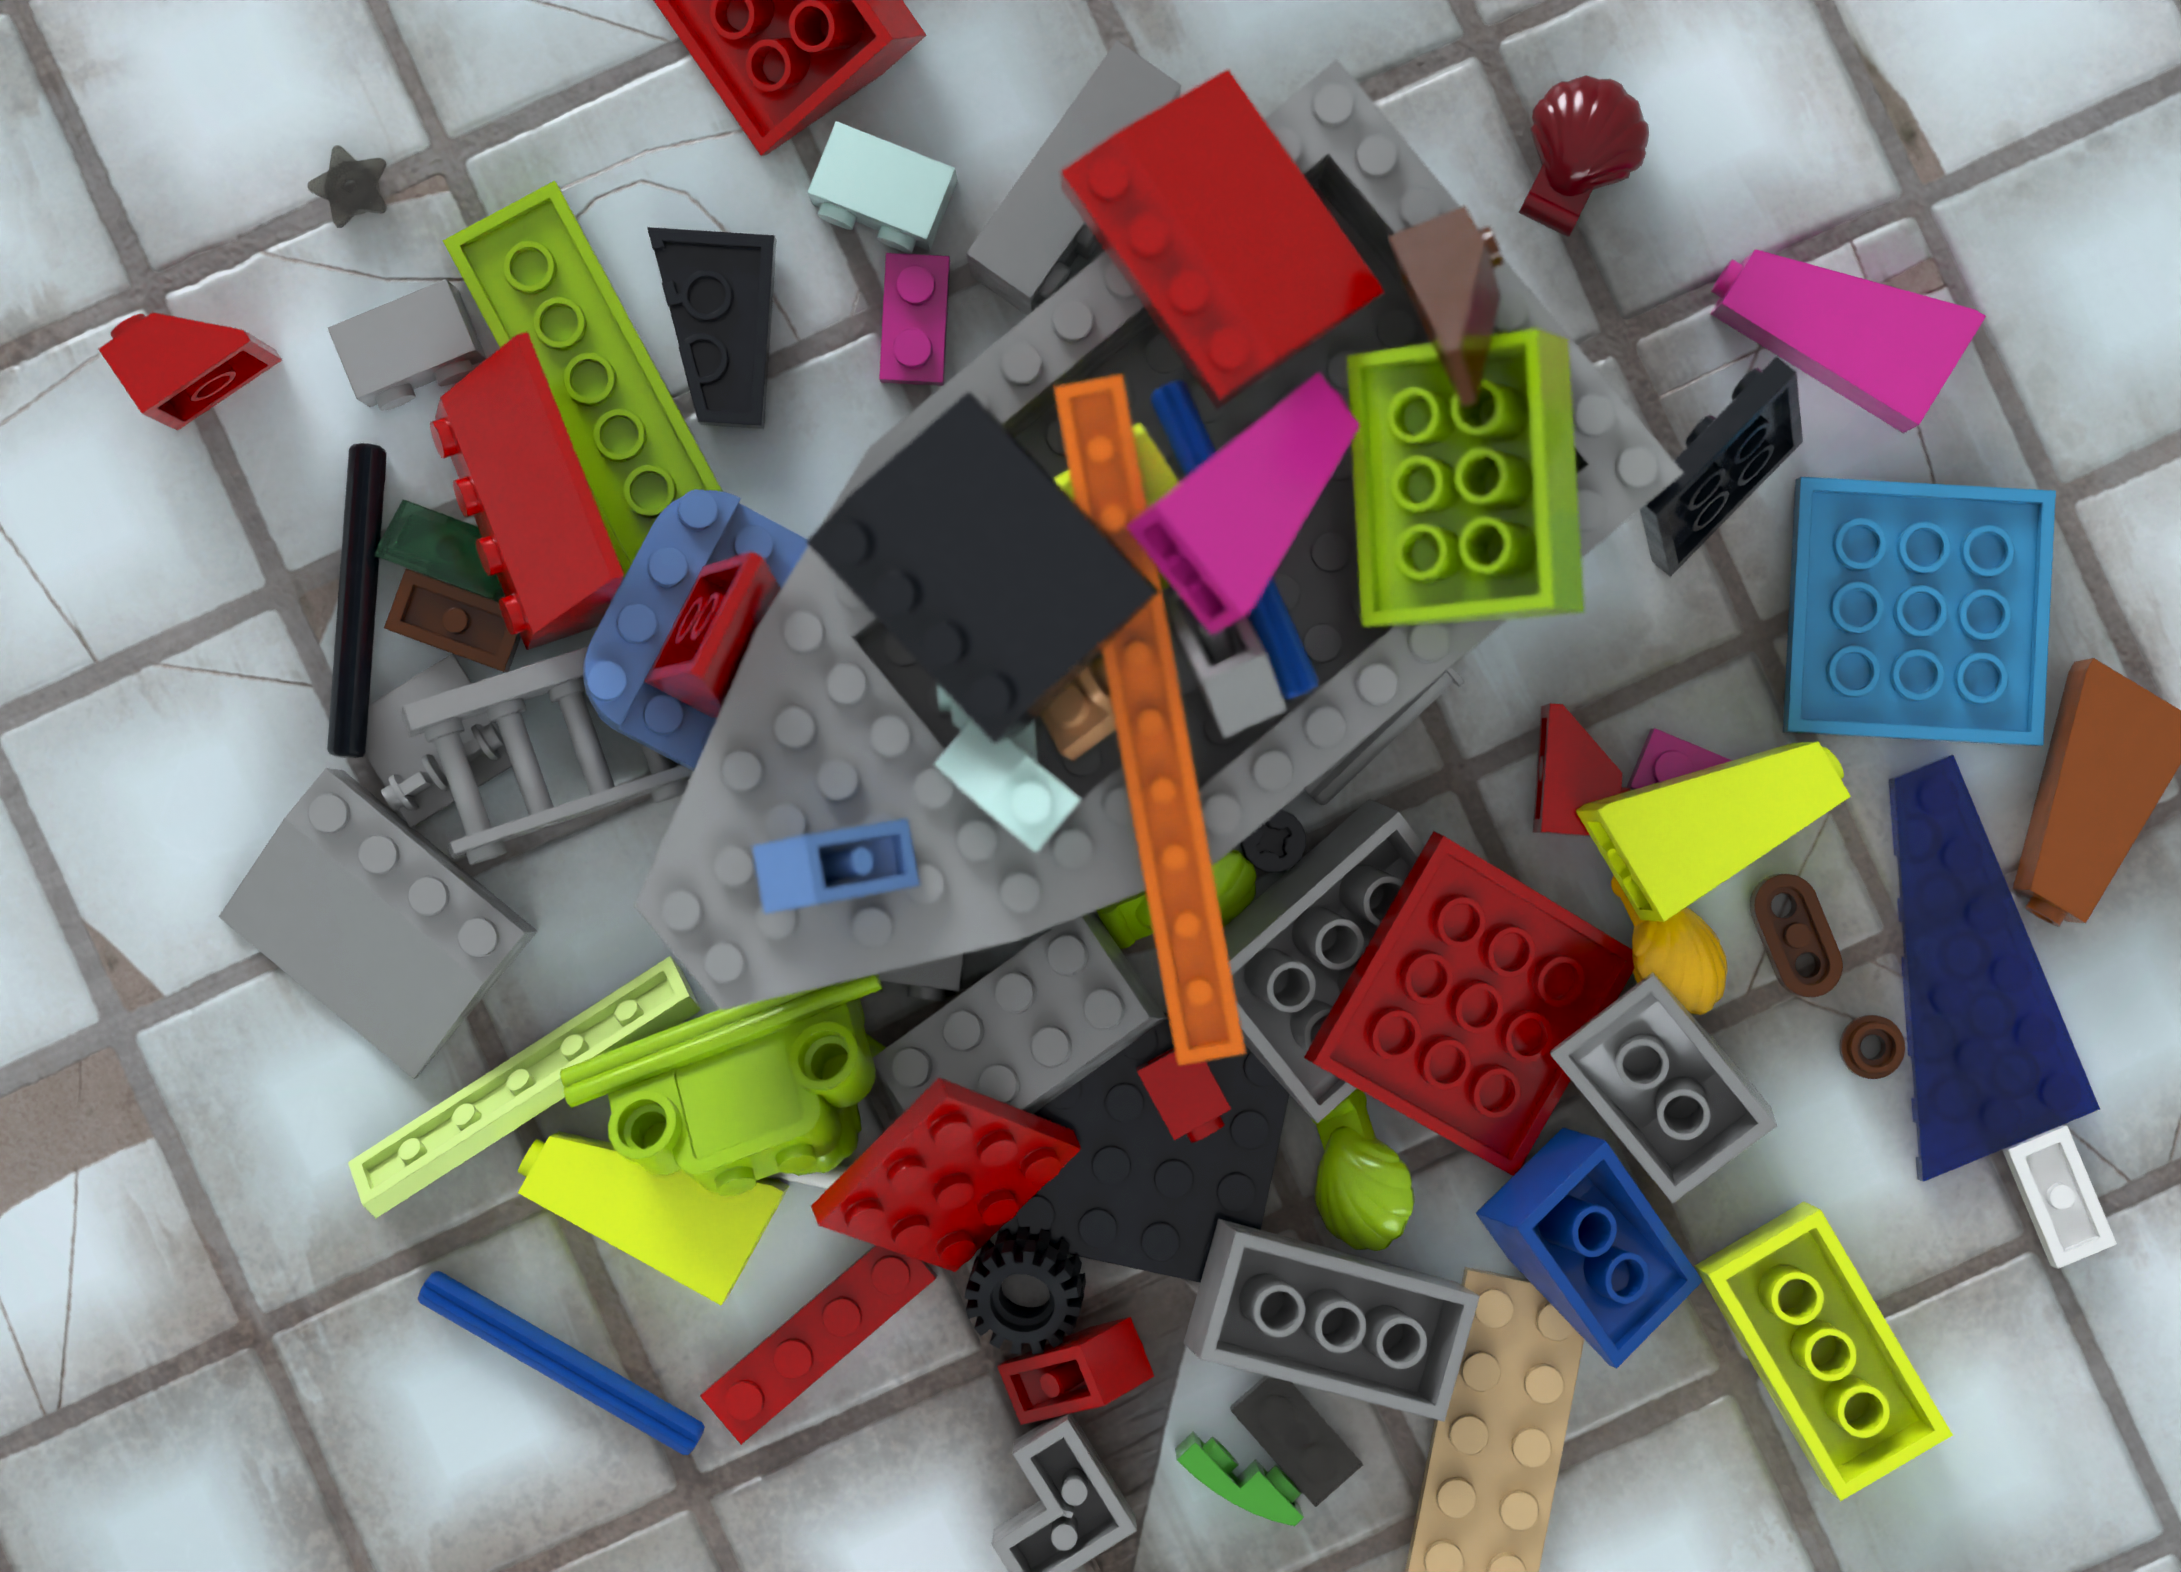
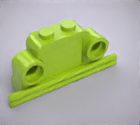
[560,974,882,1196]

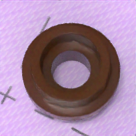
[1839,1015,1905,1079]

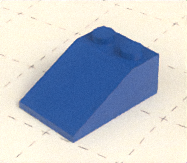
[1476,1127,1703,1369]

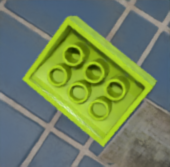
[1347,328,1584,627]

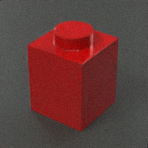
[1136,1047,1232,1143]

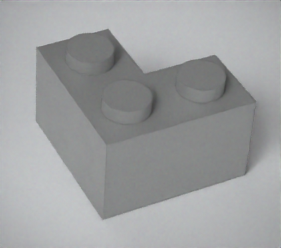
[992,1413,1137,1572]

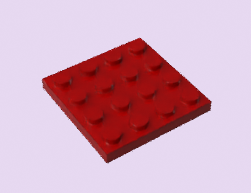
[1304,831,1635,1176]

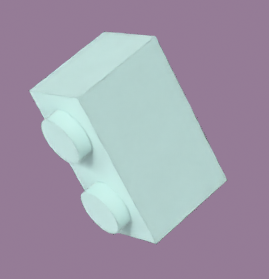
[807,121,958,253]

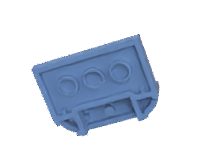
[583,489,808,771]

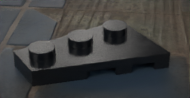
[647,227,777,429]

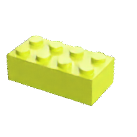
[1694,1201,1953,1501]

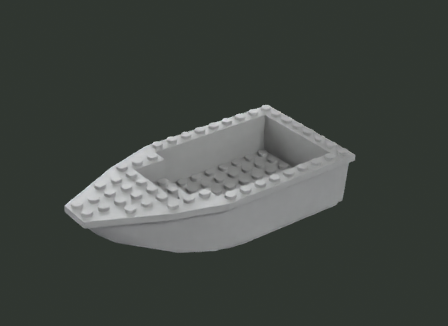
[635,59,1684,1010]

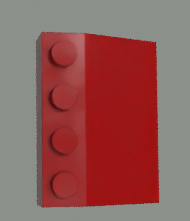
[653,0,927,156]
[1060,69,1385,410]
[430,332,624,650]

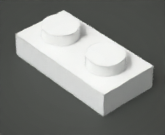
[2002,1124,2117,1269]

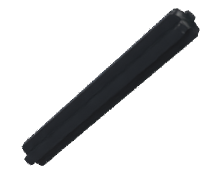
[327,443,387,758]

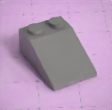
[1550,972,1777,1204]

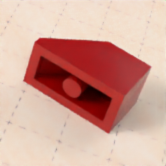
[1533,703,1631,836]
[997,1317,1155,1425]

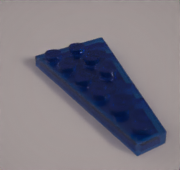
[1888,755,2100,1182]

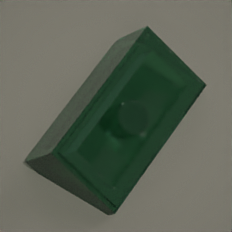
[374,499,504,602]

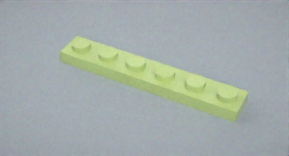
[348,956,701,1218]

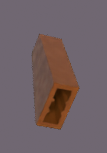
[2013,658,2181,927]

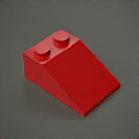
[644,551,781,718]

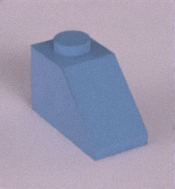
[752,819,920,914]

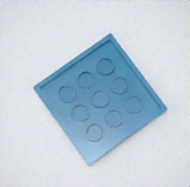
[1783,477,2056,746]

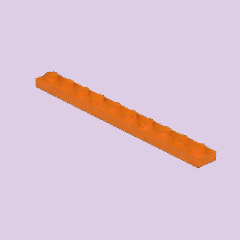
[1054,374,1246,1066]

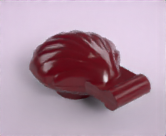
[1518,75,1649,238]

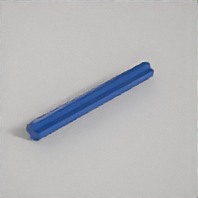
[1151,380,1318,699]
[418,1271,705,1455]

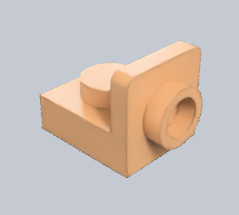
[1040,656,1116,761]

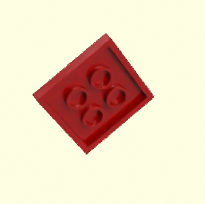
[811,1077,1082,1272]

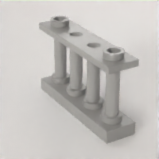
[401,646,694,865]

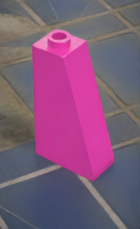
[1710,249,1986,433]
[1126,371,1360,636]

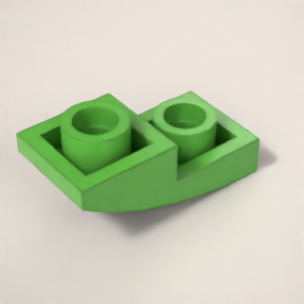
[1175,1431,1304,1526]

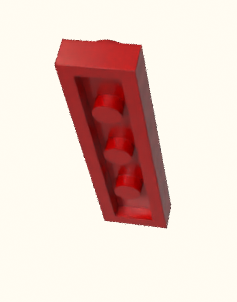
[700,1245,937,1445]

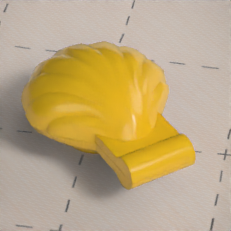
[1611,876,1728,1015]

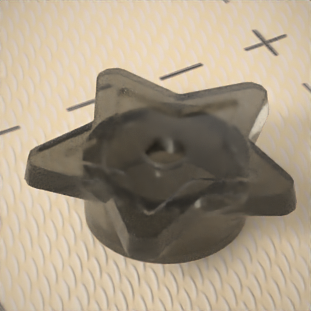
[307,145,387,228]

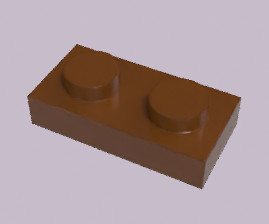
[384,569,521,673]

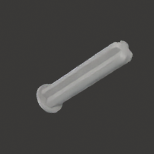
[1304,667,1464,805]

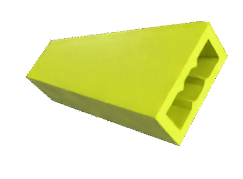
[1576,741,1851,922]
[518,1131,789,1305]

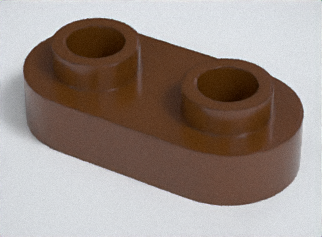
[1750,874,1843,997]

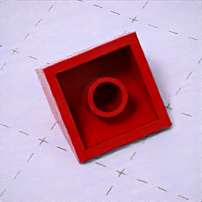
[98,312,282,431]

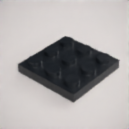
[1640,356,1803,577]

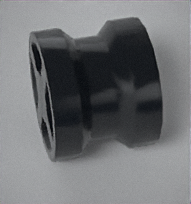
[1240,809,1306,872]

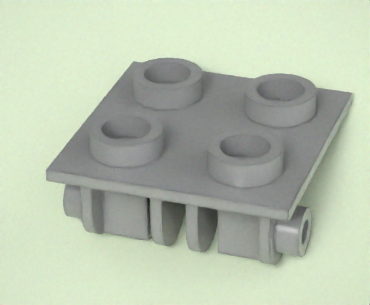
[365,653,512,828]

